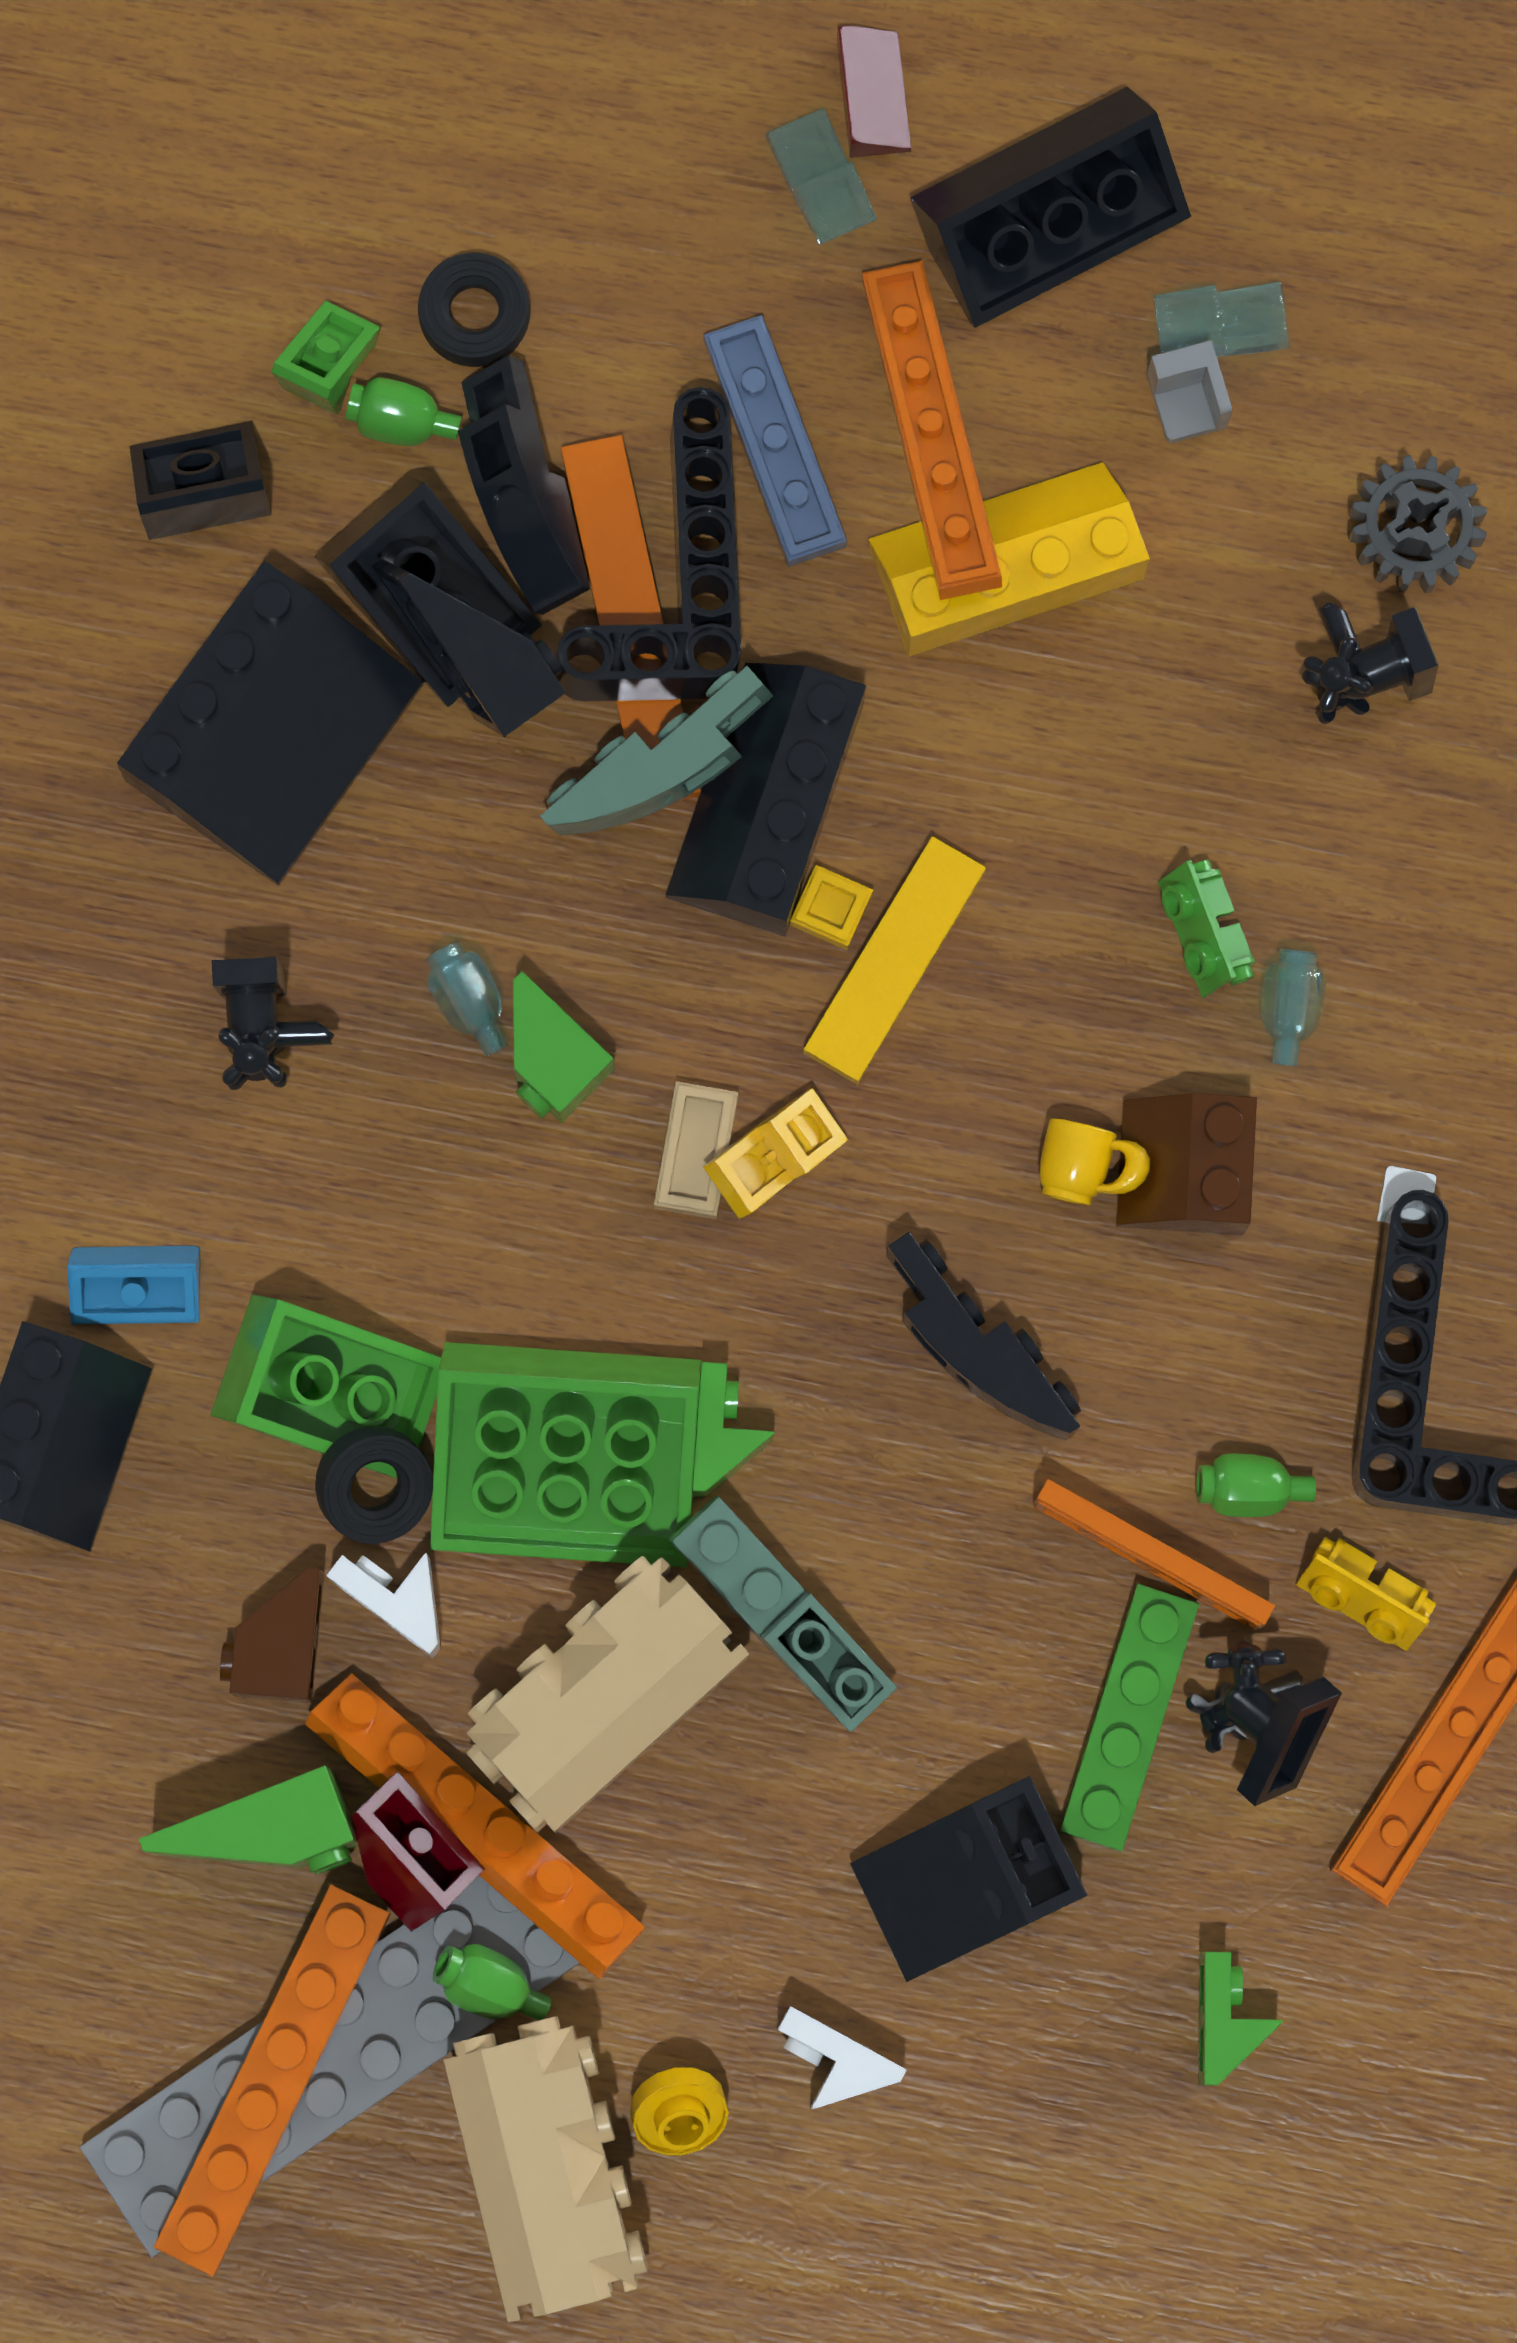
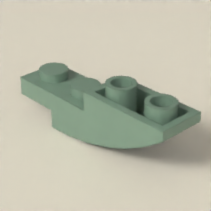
[540,666,773,836]
[669,1495,897,1733]

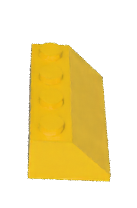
[867,462,1150,657]

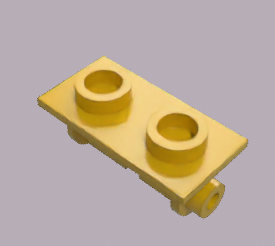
[1296,1537,1436,1652]

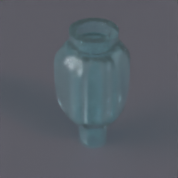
[426,941,508,1057]
[1261,949,1326,1067]

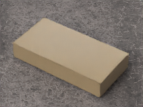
[654,1081,739,1219]

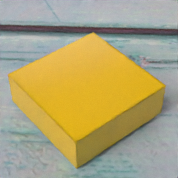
[790,865,873,951]

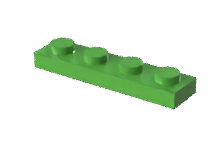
[1059,1584,1199,1852]

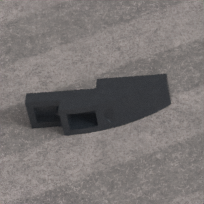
[458,355,590,615]
[886,1232,1081,1440]

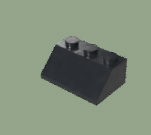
[0,1321,153,1552]

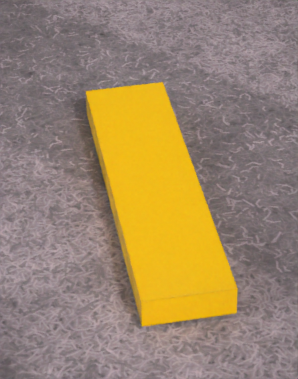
[803,836,986,1085]

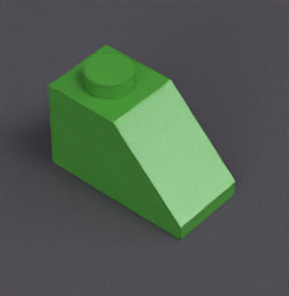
[513,971,615,1124]

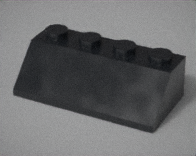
[910,87,1191,328]
[666,662,866,937]

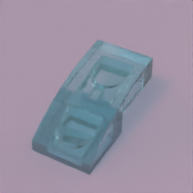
[765,108,877,245]
[1154,282,1291,357]

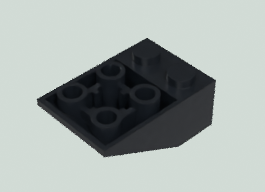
[850,1776,1088,1982]

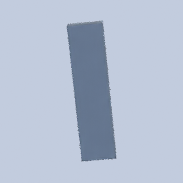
[704,315,847,567]

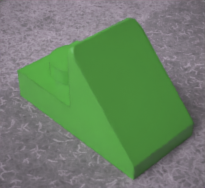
[271,300,381,415]
[693,1362,775,1498]
[1198,1952,1283,2085]

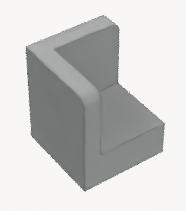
[1146,340,1232,443]

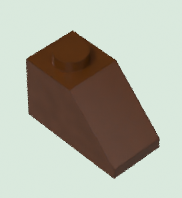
[220,1568,324,1703]

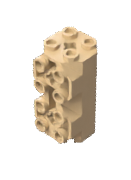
[465,1556,749,1834]
[444,2016,648,2323]

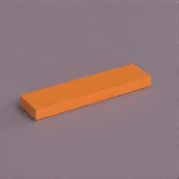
[1033,1479,1276,1631]

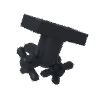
[1302,602,1439,724]
[211,957,334,1090]
[1186,1640,1342,1807]

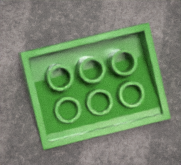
[430,1342,702,1568]

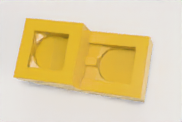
[703,1088,848,1219]

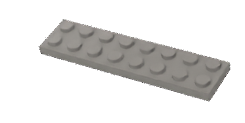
[79,1876,580,2258]

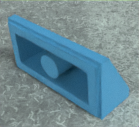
[67,1246,200,1324]

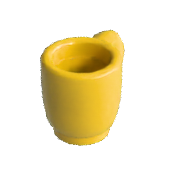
[1040,1118,1150,1206]

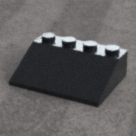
[117,561,424,886]

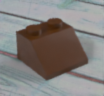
[1116,1093,1257,1235]

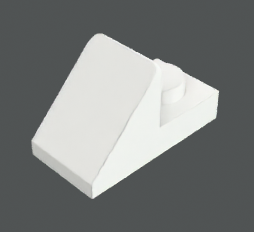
[326,1553,441,1658]
[777,2006,906,2109]

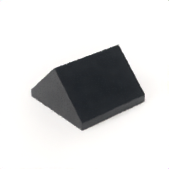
[129,421,271,540]

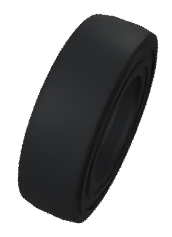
[418,253,530,367]
[315,1426,433,1544]

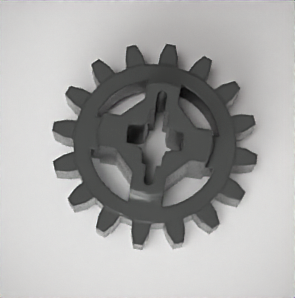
[1349,455,1487,594]

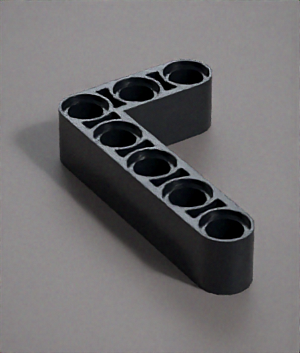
[556,387,741,701]
[1352,1190,1517,1525]

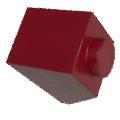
[351,1771,485,1932]

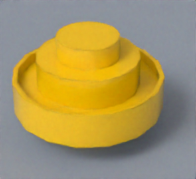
[629,2067,729,2155]

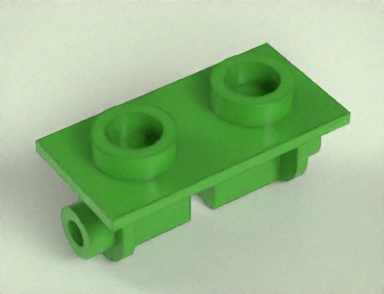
[1158,860,1256,998]

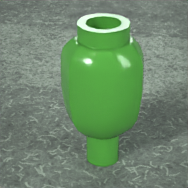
[345,378,462,446]
[1196,1454,1316,1517]
[433,1944,551,2021]

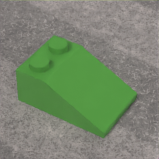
[210,1294,441,1479]
[139,1765,358,1875]

